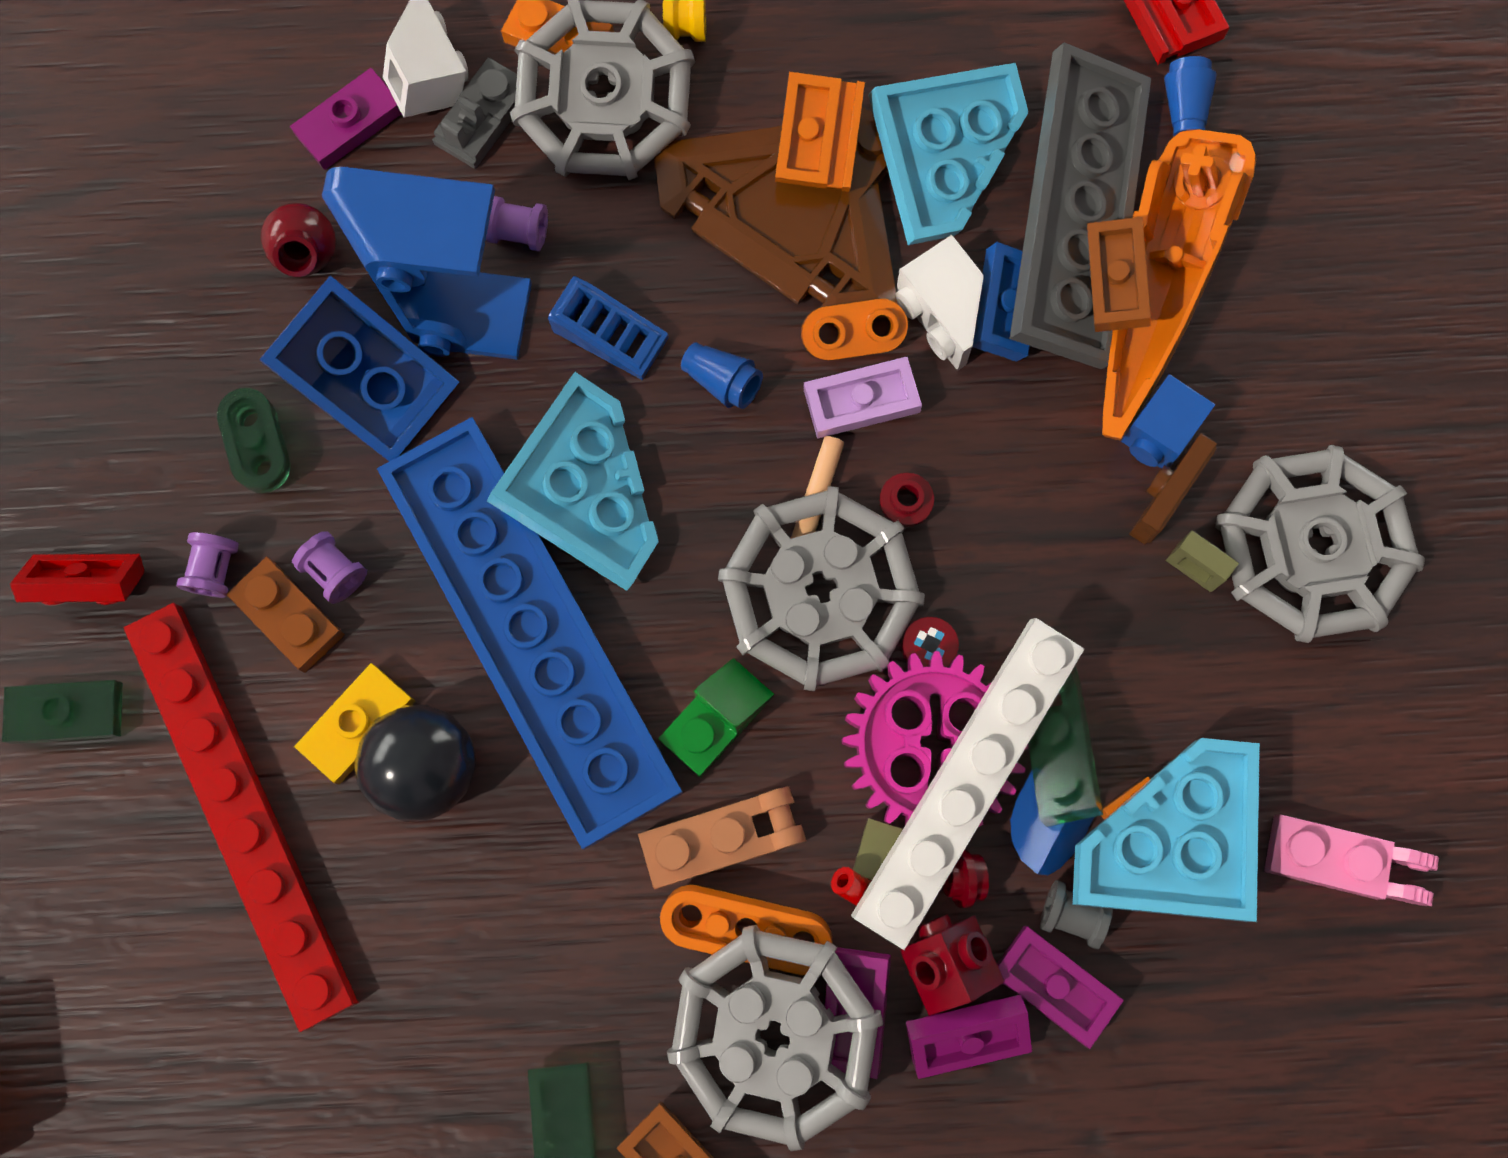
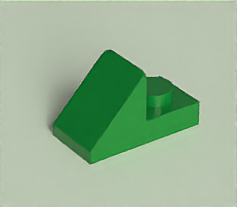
[658,658,775,778]

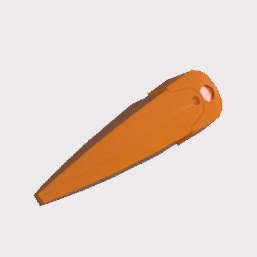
[1102,129,1256,441]

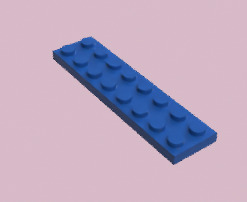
[377,417,684,850]

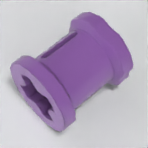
[486,196,548,251]
[292,531,367,604]
[176,532,239,598]

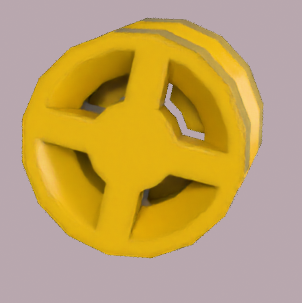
[663,0,706,42]

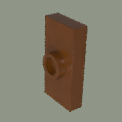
[1129,433,1217,545]

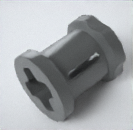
[1040,880,1113,949]

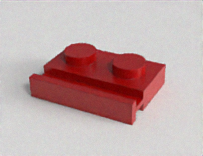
[1124,0,1230,65]

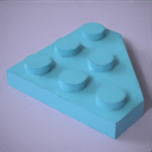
[868,63,1029,245]
[487,372,659,591]
[1073,738,1260,922]

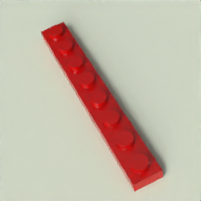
[123,602,359,1033]

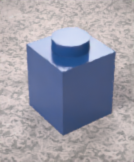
[1121,374,1216,468]

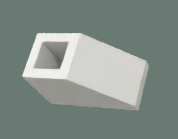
[383,0,468,118]
[895,235,984,371]

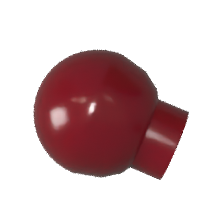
[261,203,336,277]

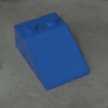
[260,275,459,461]

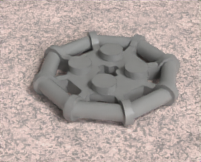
[510,0,695,180]
[1215,445,1425,643]
[718,486,925,691]
[667,925,883,1151]

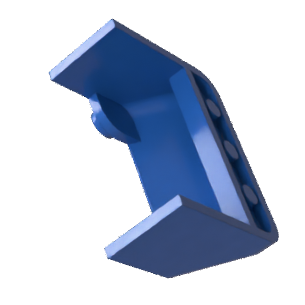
[322,167,532,360]

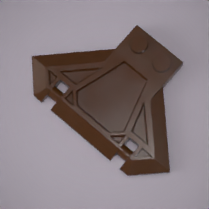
[654,106,898,327]

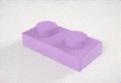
[804,357,922,439]

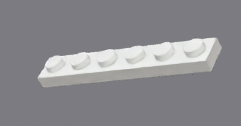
[851,618,1084,950]

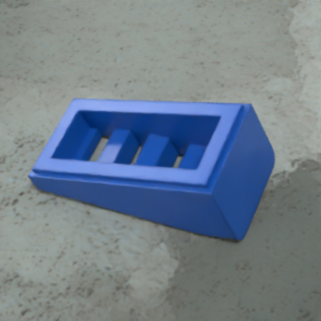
[548,276,669,380]

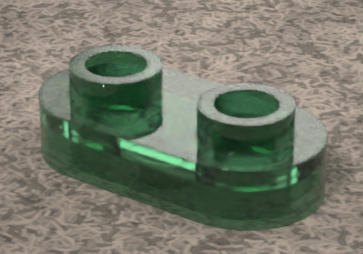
[217,388,291,493]

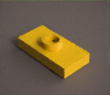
[294,663,415,785]

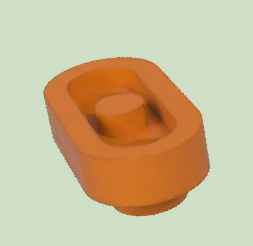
[801,299,908,360]

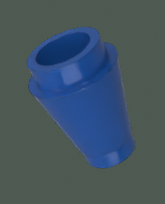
[1164,56,1217,136]
[681,342,763,409]

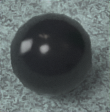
[354,704,476,822]

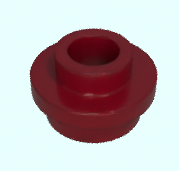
[879,473,934,527]
[942,849,989,908]

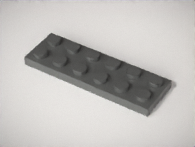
[1010,42,1151,369]

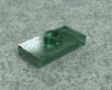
[2,680,123,744]
[528,1061,597,1158]

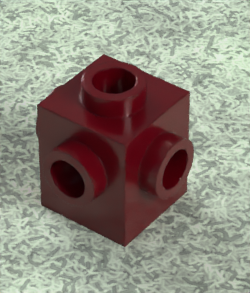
[899,914,1005,1016]

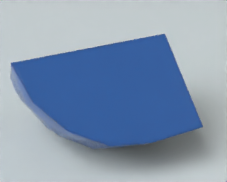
[1010,769,1100,876]

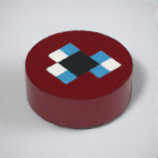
[902,617,959,668]

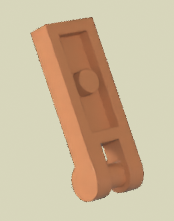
[638,786,807,890]

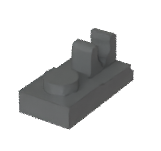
[432,57,517,169]

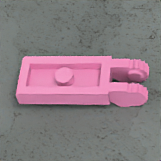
[1264,814,1439,907]

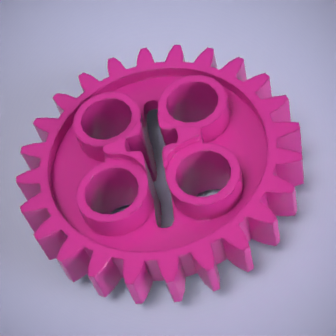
[842,651,1028,827]

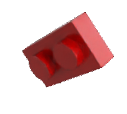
[10,554,145,605]

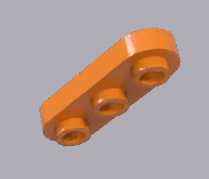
[660,885,832,975]

